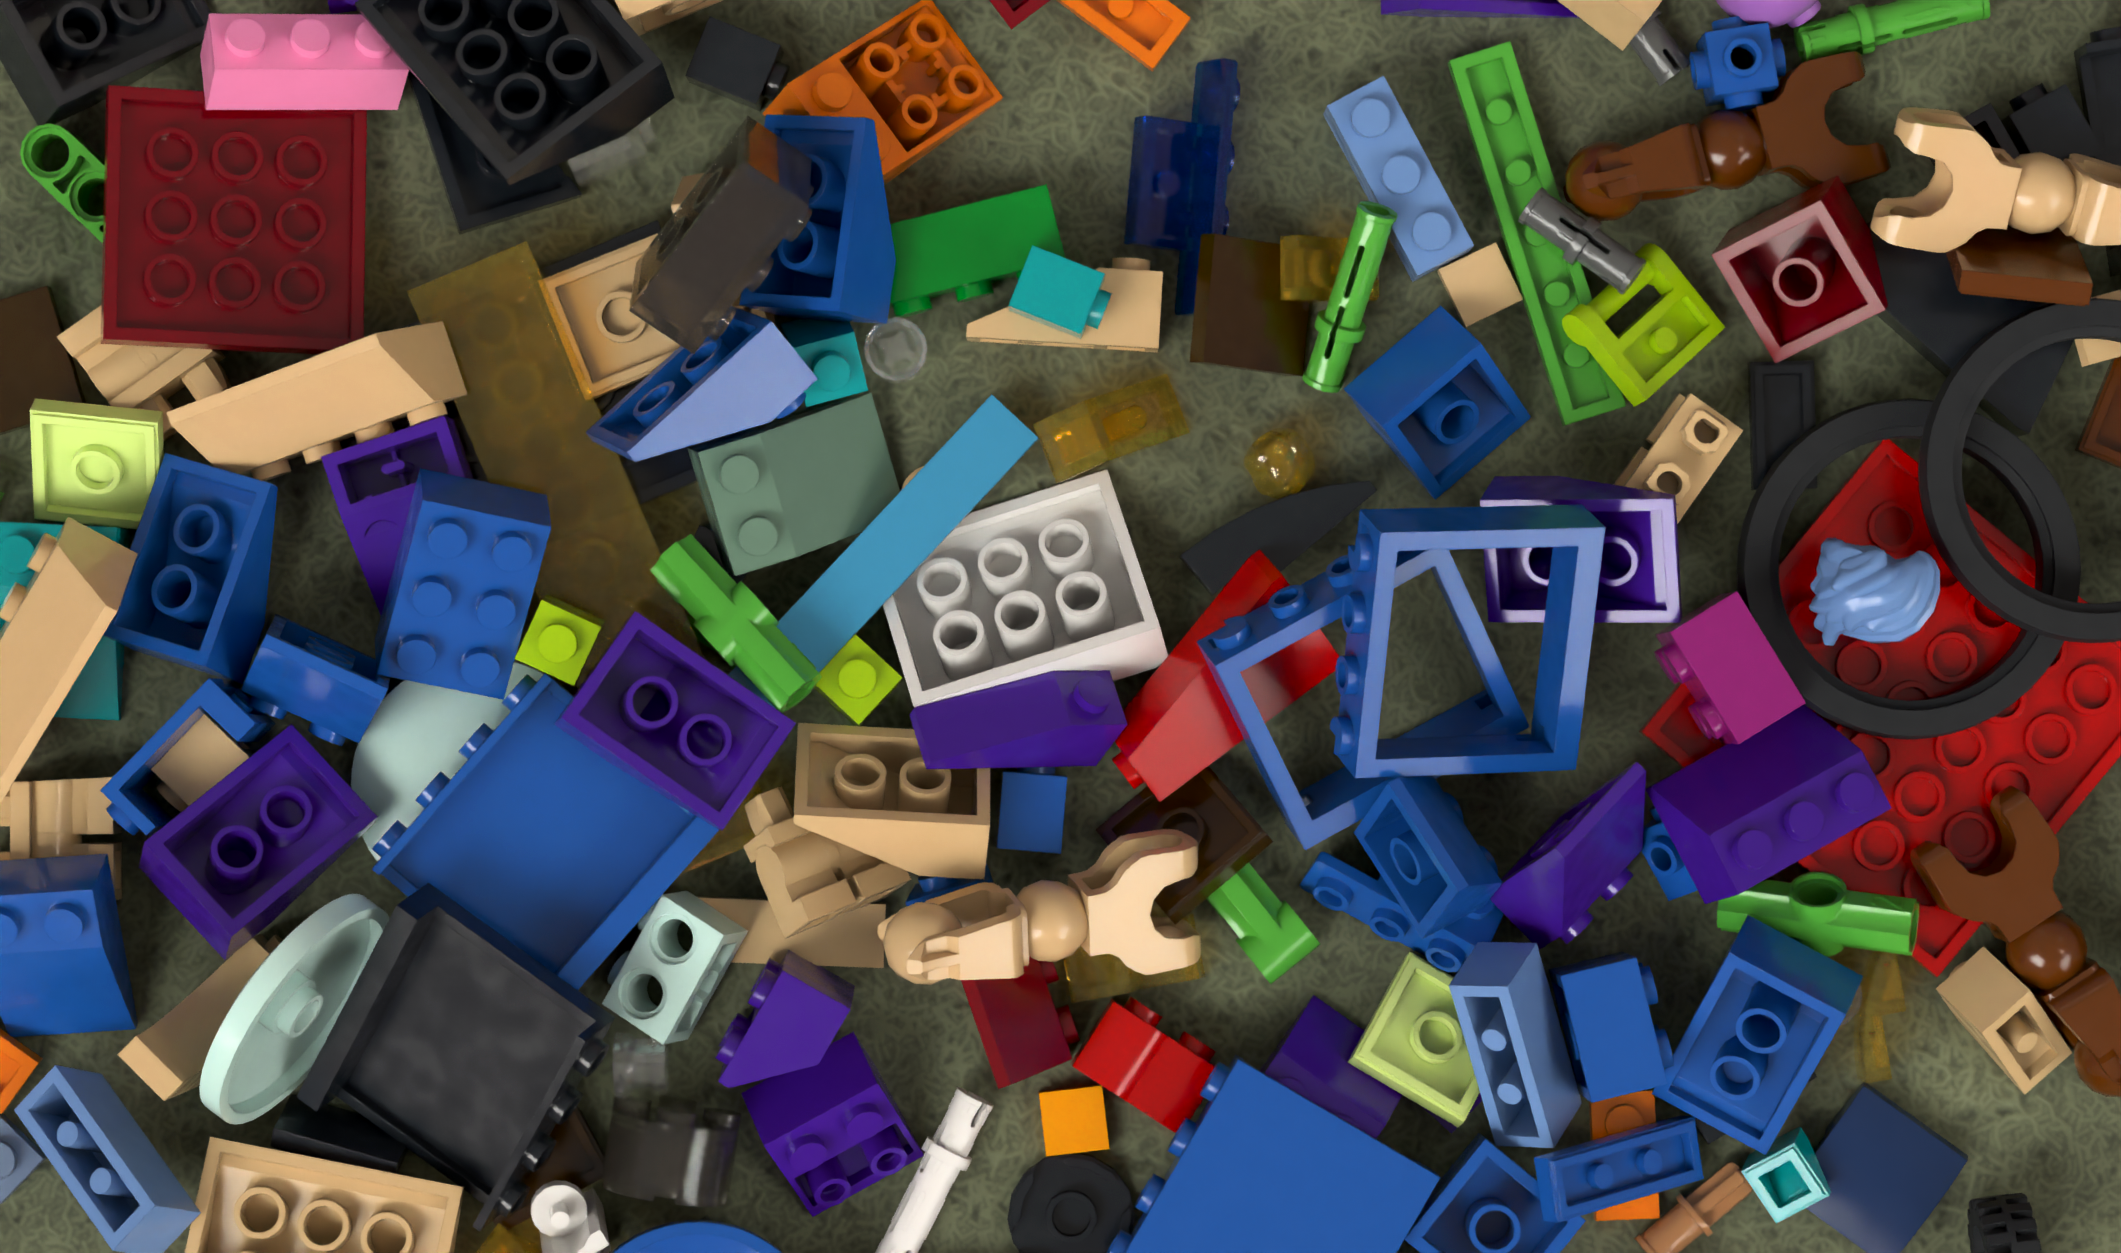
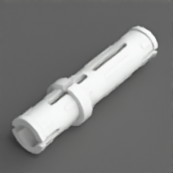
[874,1087,994,1253]

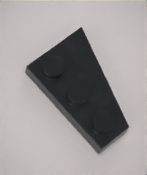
[408,70,582,235]

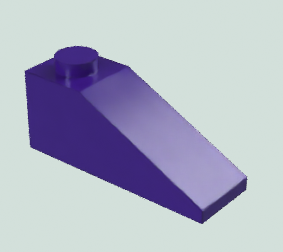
[909,670,1128,769]

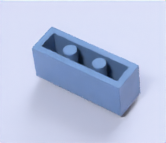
[1323,76,1474,282]
[1449,942,1582,1148]
[14,1065,201,1253]

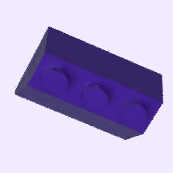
[1646,705,1892,904]

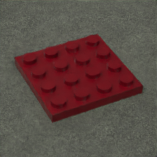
[101,85,367,355]

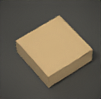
[1437,242,1523,328]

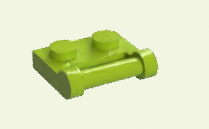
[1562,243,1725,407]

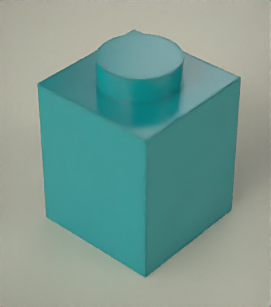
[1008,245,1112,339]
[781,319,868,407]

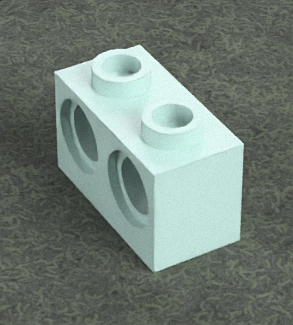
[602,891,748,1045]

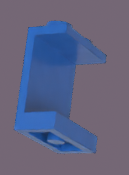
[100,678,276,836]

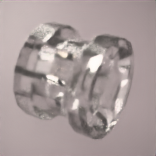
[864,317,929,384]
[613,1032,669,1095]

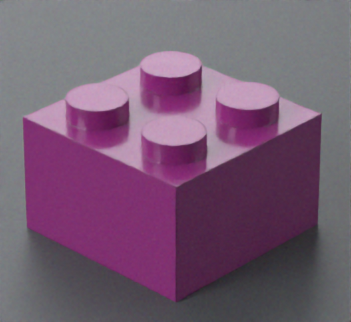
[1654,591,1806,744]

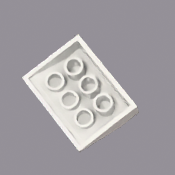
[883,469,1168,708]

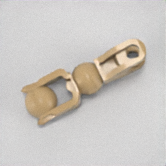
[1870,107,2121,253]
[878,829,1201,985]

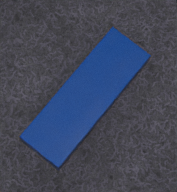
[1534,1115,1704,1223]

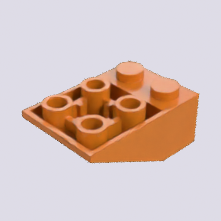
[763,0,1003,185]

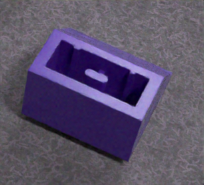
[715,950,855,1088]
[741,1031,924,1217]

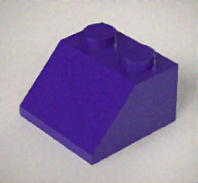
[1260,995,1402,1138]

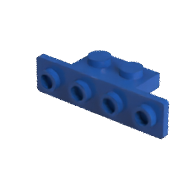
[1300,852,1504,973]

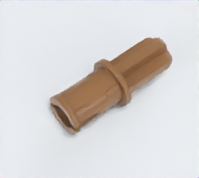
[1634,1162,1753,1253]

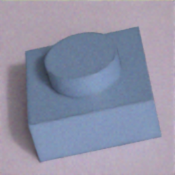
[0,1113,47,1204]

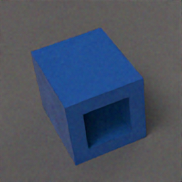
[997,767,1068,854]

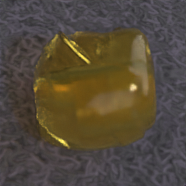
[1243,428,1316,499]

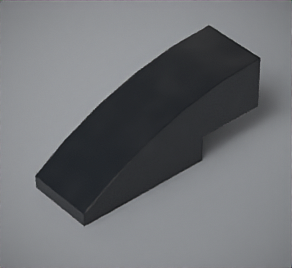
[1179,481,1377,596]

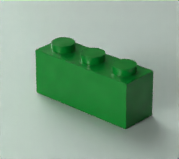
[889,184,1065,318]

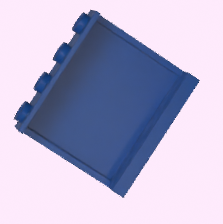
[372,673,719,990]
[1106,1054,1441,1253]

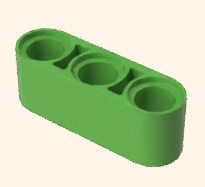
[20,124,105,243]

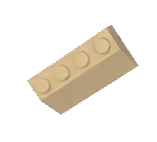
[166,321,468,481]
[0,517,138,804]

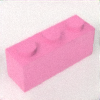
[200,13,409,110]

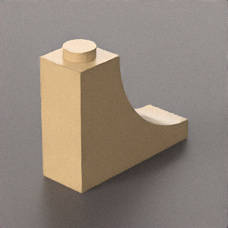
[117,934,283,1101]

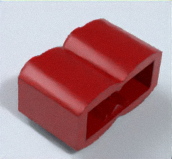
[1070,996,1216,1133]

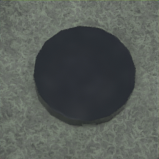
[1007,1153,1135,1253]

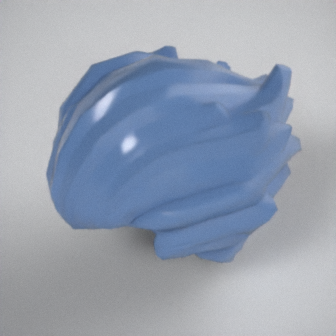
[1809,538,1940,646]

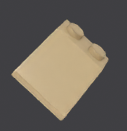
[793,723,990,879]

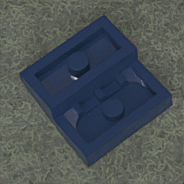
[1806,1081,1968,1253]

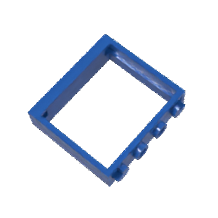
[1330,504,1606,778]
[1196,550,1530,850]

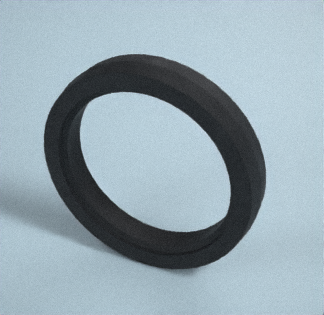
[1918,298,2121,643]
[1736,399,2081,740]

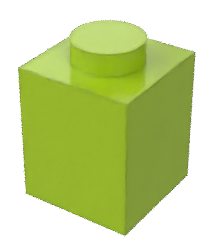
[515,594,605,686]
[814,634,903,726]

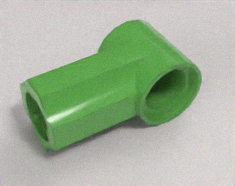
[1206,863,1321,984]

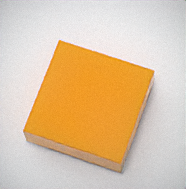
[1039,1084,1110,1157]

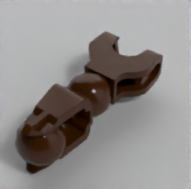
[1563,51,1891,221]
[1910,785,2121,1097]

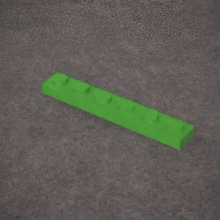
[1447,41,1626,426]

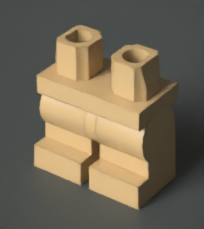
[57,305,232,441]
[1613,393,1744,524]
[0,777,122,900]
[743,787,911,939]

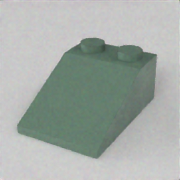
[687,392,900,576]

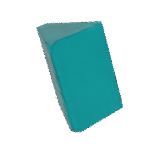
[1741,1127,1831,1224]

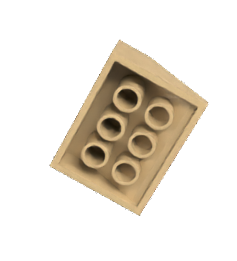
[185,1137,464,1253]

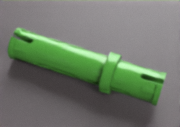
[1794,0,1990,63]
[1302,201,1398,393]

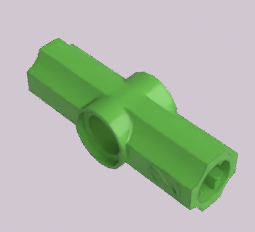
[650,534,822,713]
[1717,872,1919,957]

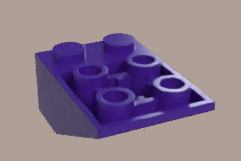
[321,415,473,615]

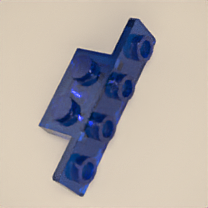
[1124,58,1240,316]

